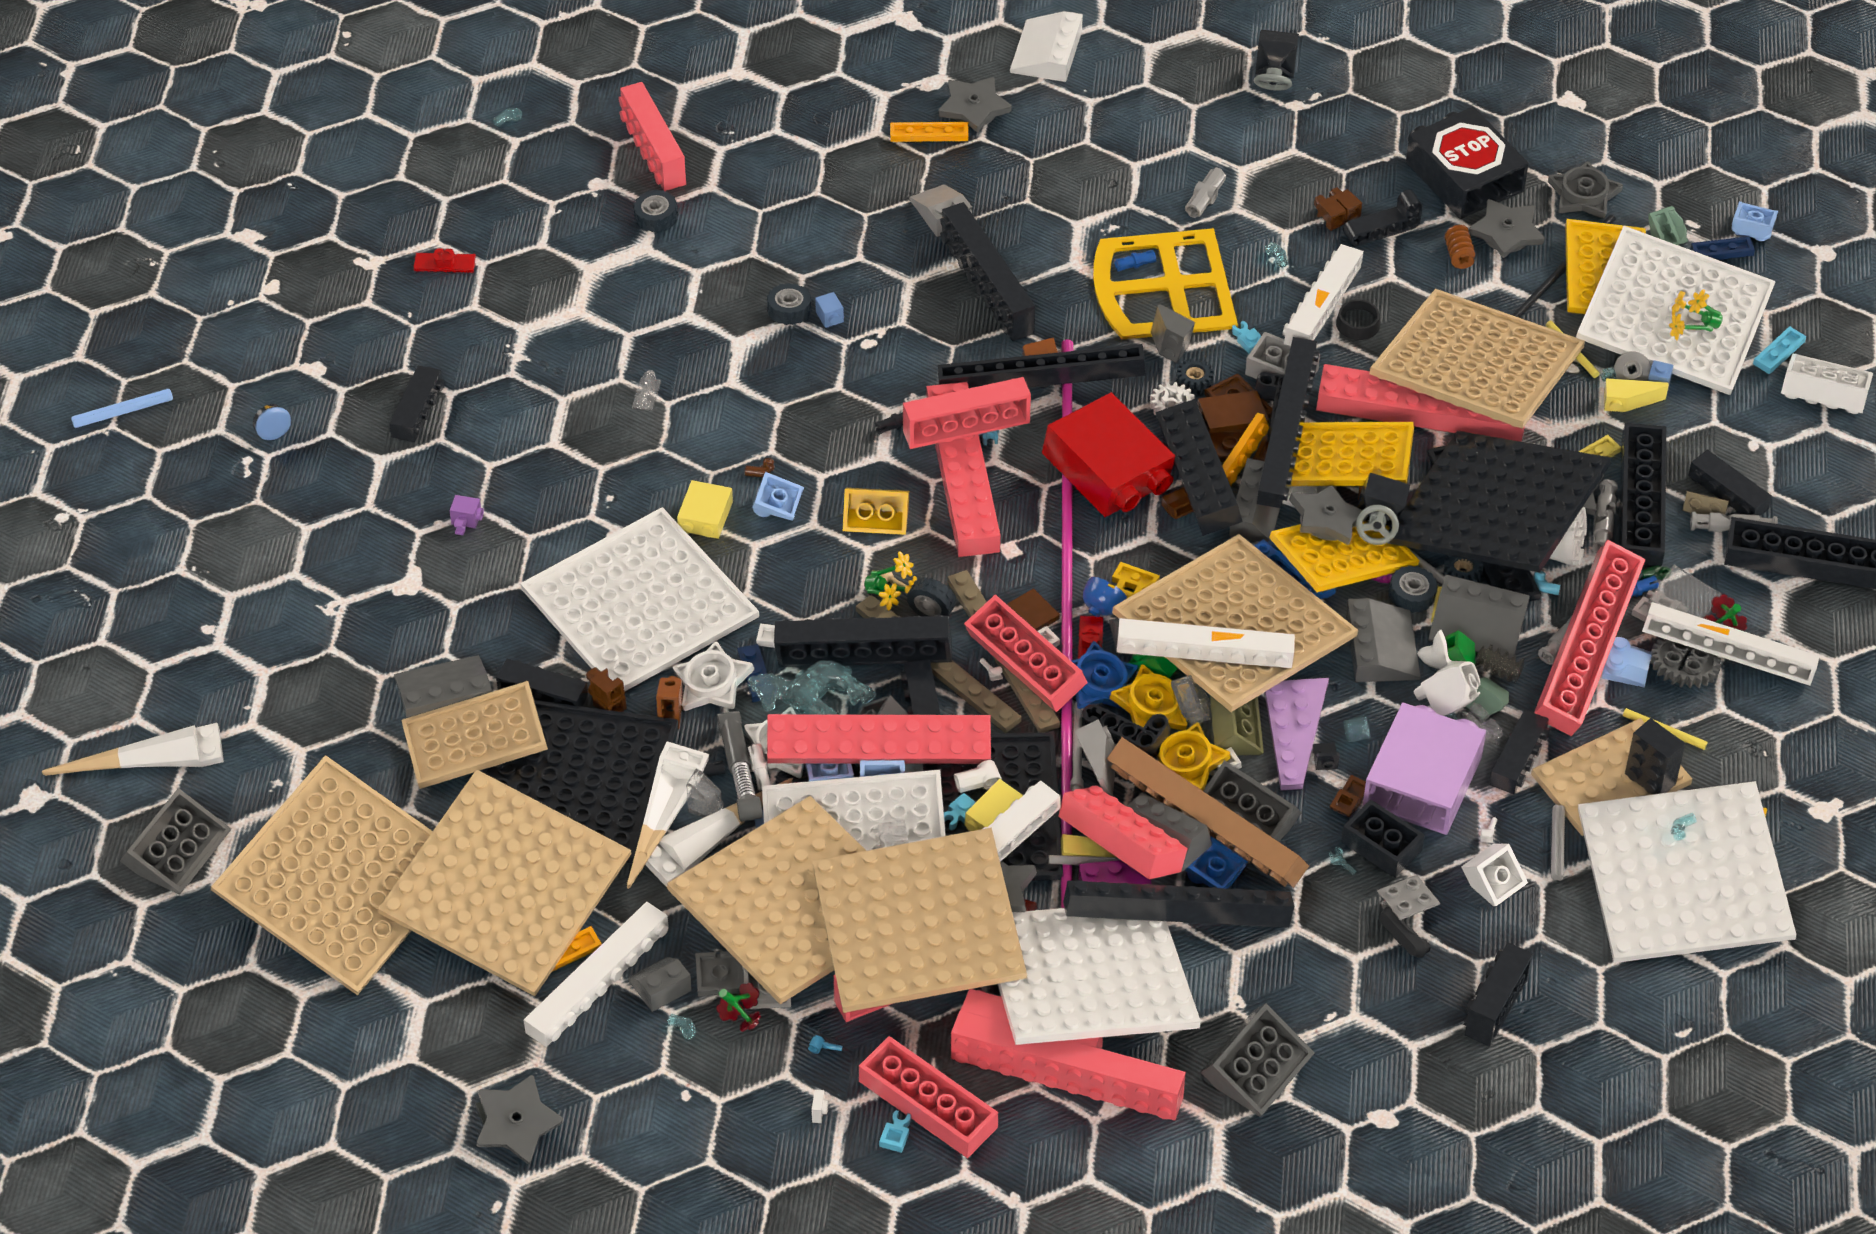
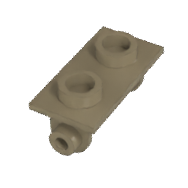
[1682,491,1729,514]

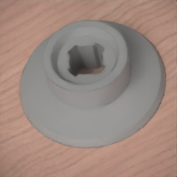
[1614,351,1651,381]

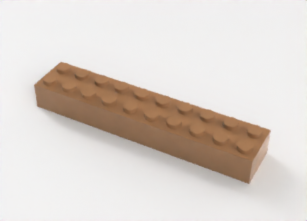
[1107,737,1309,888]

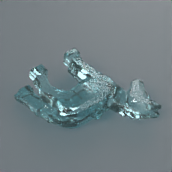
[748,660,876,715]

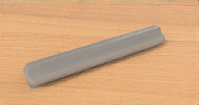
[1551,804,1565,881]

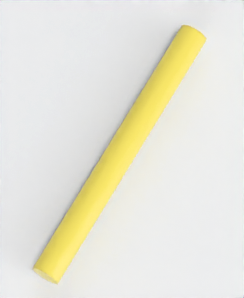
[1546,320,1600,378]
[1623,708,1708,750]

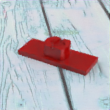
[414,248,476,273]
[1078,616,1103,659]

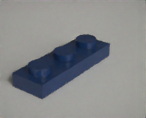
[1690,236,1755,260]
[737,644,774,702]

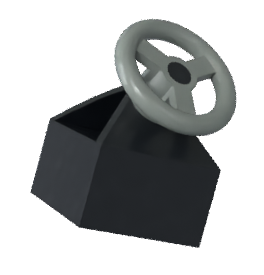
[1254,30,1299,90]
[1356,473,1410,545]

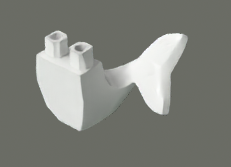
[1414,630,1481,716]

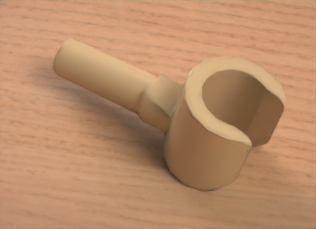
[880,572,907,587]

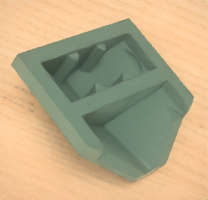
[1648,206,1688,246]
[1463,677,1509,720]

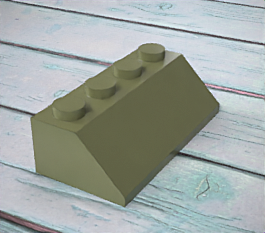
[1210,695,1264,755]

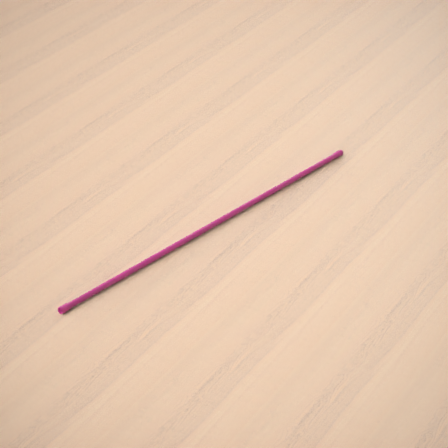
[1061,340,1073,908]

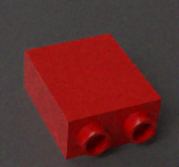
[1042,392,1175,517]

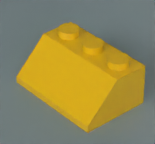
[843,488,909,535]

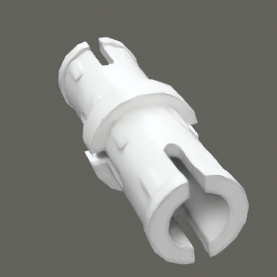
[748,744,771,790]

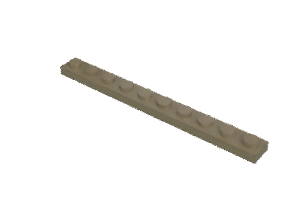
[948,570,1060,733]
[856,595,1021,734]

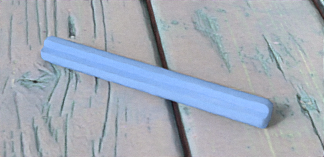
[71,389,173,428]

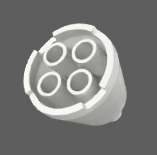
[1549,507,1587,565]

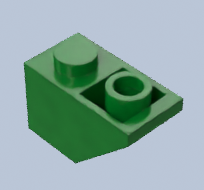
[1445,630,1475,665]
[1129,654,1178,678]

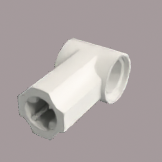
[954,760,1002,793]

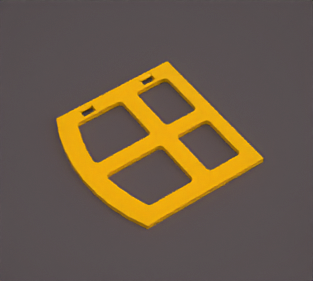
[1093,228,1238,340]

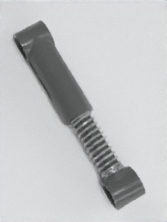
[717,711,763,822]

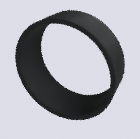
[1336,299,1380,340]

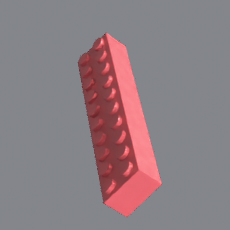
[1316,364,1525,442]
[926,382,1001,557]
[1534,539,1645,736]
[767,714,991,764]
[951,1010,1186,1121]

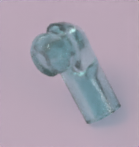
[493,108,522,127]
[1265,242,1288,268]
[1671,813,1697,841]
[668,1014,696,1040]

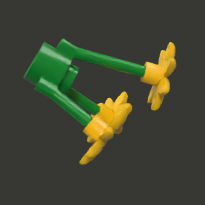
[1669,289,1723,340]
[864,551,917,611]

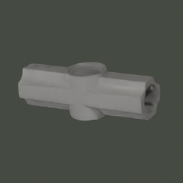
[1185,167,1226,218]

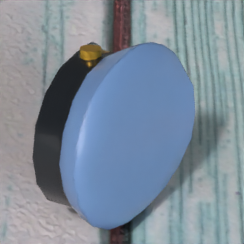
[253,404,291,440]

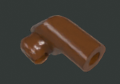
[745,458,775,477]

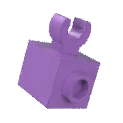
[450,495,484,535]

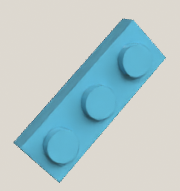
[1753,326,1806,374]

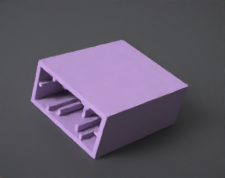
[1363,702,1486,835]

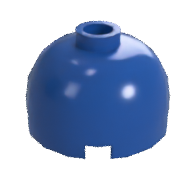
[1083,577,1127,617]

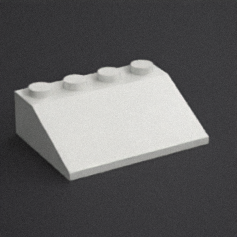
[1010,11,1083,82]
[1781,353,1873,414]

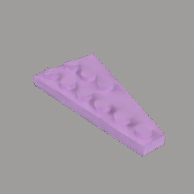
[1264,678,1329,790]

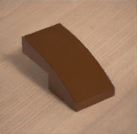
[1329,775,1366,818]

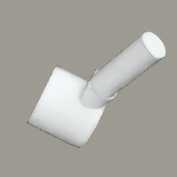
[980,658,1003,681]
[1480,817,1497,843]

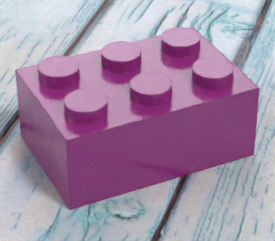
[1079,860,1152,885]

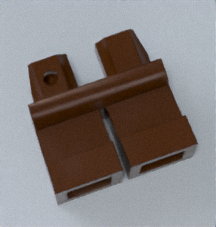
[1314,187,1362,231]
[586,667,627,712]

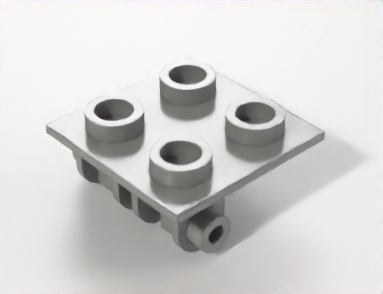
[1377,875,1440,920]

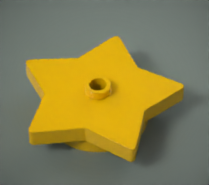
[1110,665,1189,731]
[1156,722,1231,791]

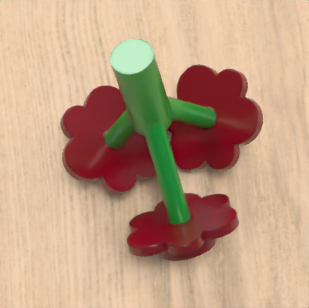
[1704,594,1747,631]
[716,982,761,1032]

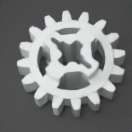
[1150,382,1194,415]

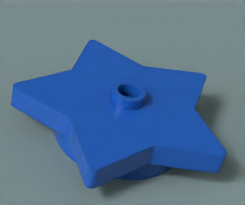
[1071,641,1138,710]

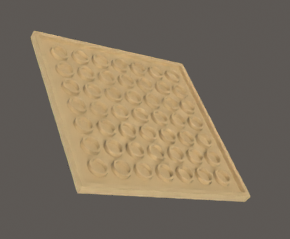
[1370,289,1585,429]
[1112,534,1358,712]
[211,755,433,996]
[378,770,631,996]
[667,796,867,1004]
[812,827,1027,1013]

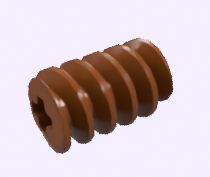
[1444,225,1475,269]

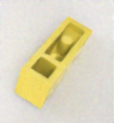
[1604,379,1669,412]

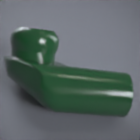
[1638,565,1671,581]

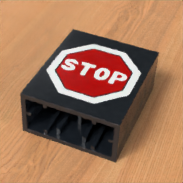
[1406,106,1529,219]

